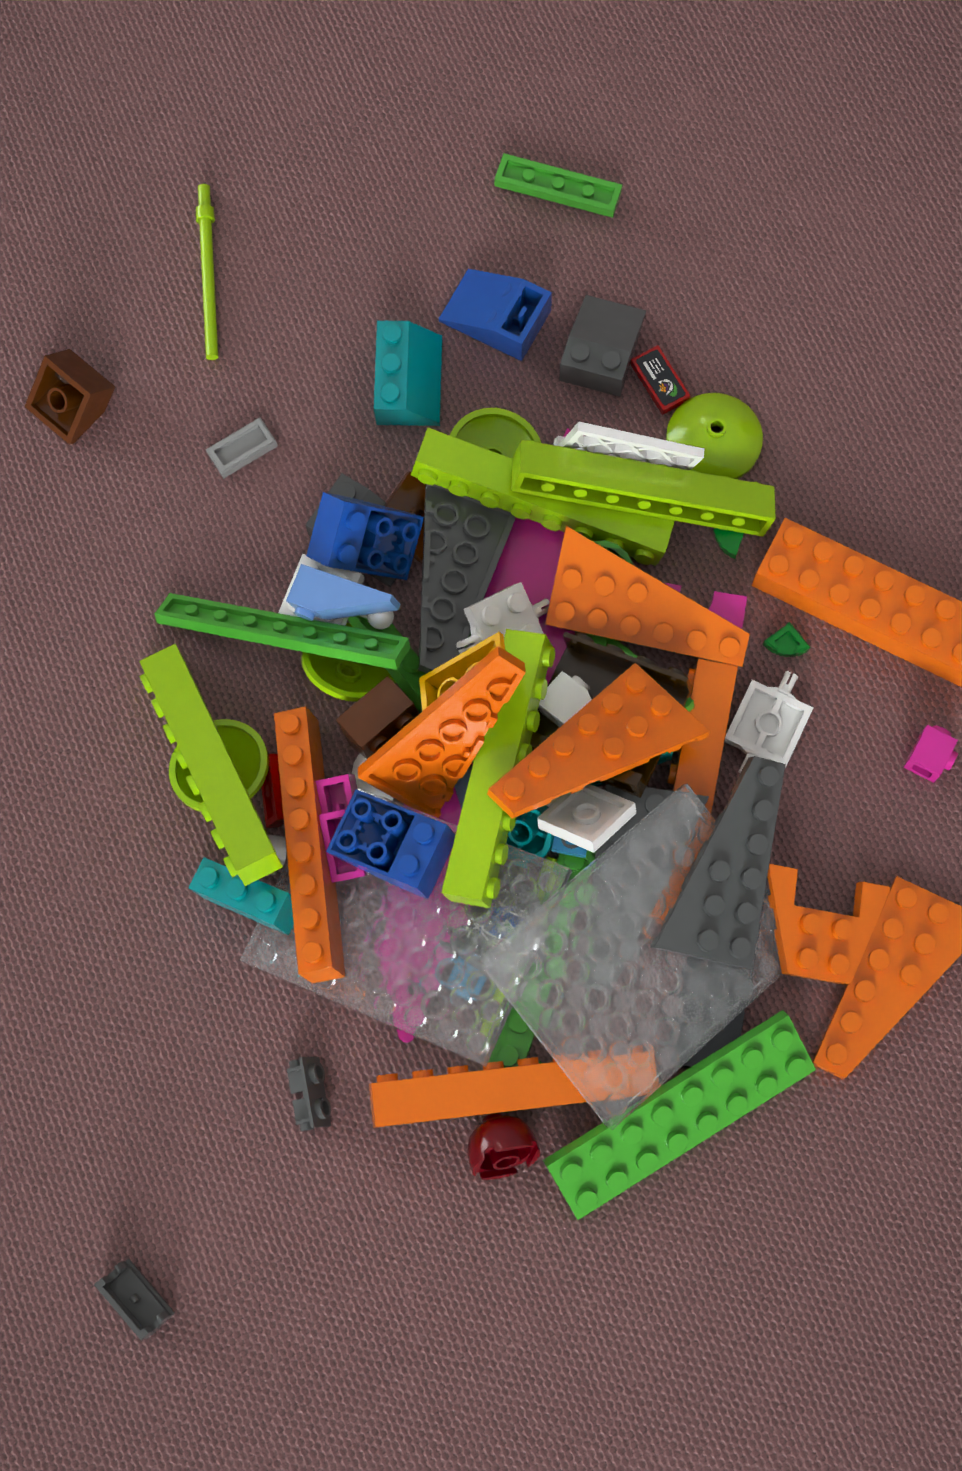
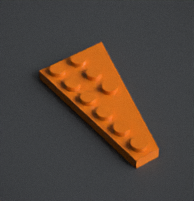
[545,526,750,667]
[358,646,526,820]
[487,663,710,819]
[812,876,962,1079]

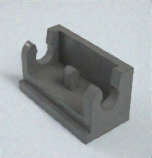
[94,1259,175,1340]

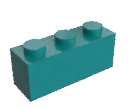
[188,857,294,936]

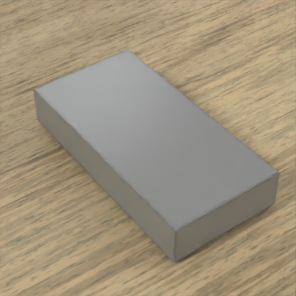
[205,417,278,479]

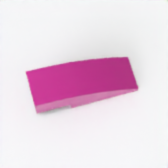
[315,774,367,883]

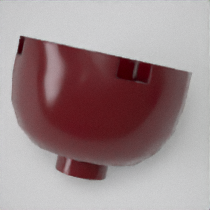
[467,1113,541,1180]

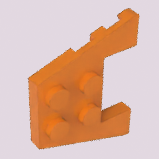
[767,864,890,985]

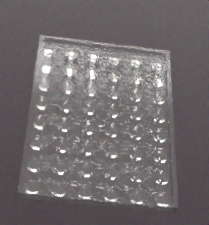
[240,776,572,1067]
[477,783,782,1130]

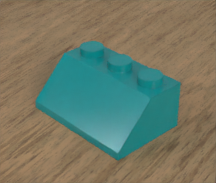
[374,321,443,426]

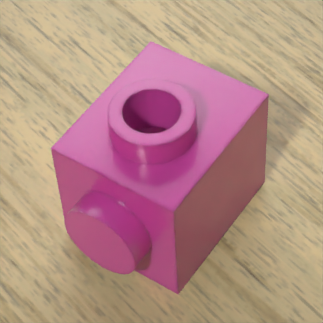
[903,725,958,783]

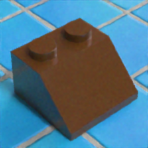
[25,349,115,445]
[336,676,419,759]

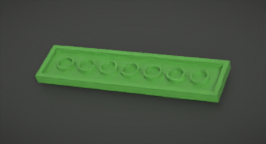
[543,1010,816,1220]

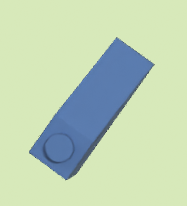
[286,564,401,621]

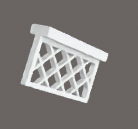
[554,422,705,470]

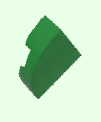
[713,528,744,559]
[762,622,810,657]

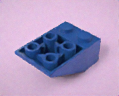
[438,269,552,361]
[306,492,424,580]
[326,789,455,899]

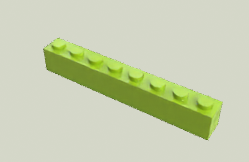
[411,427,675,566]
[511,439,776,537]
[441,629,555,908]
[139,644,283,886]

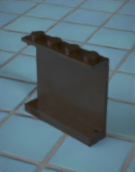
[530,632,692,798]

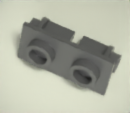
[286,1057,331,1132]

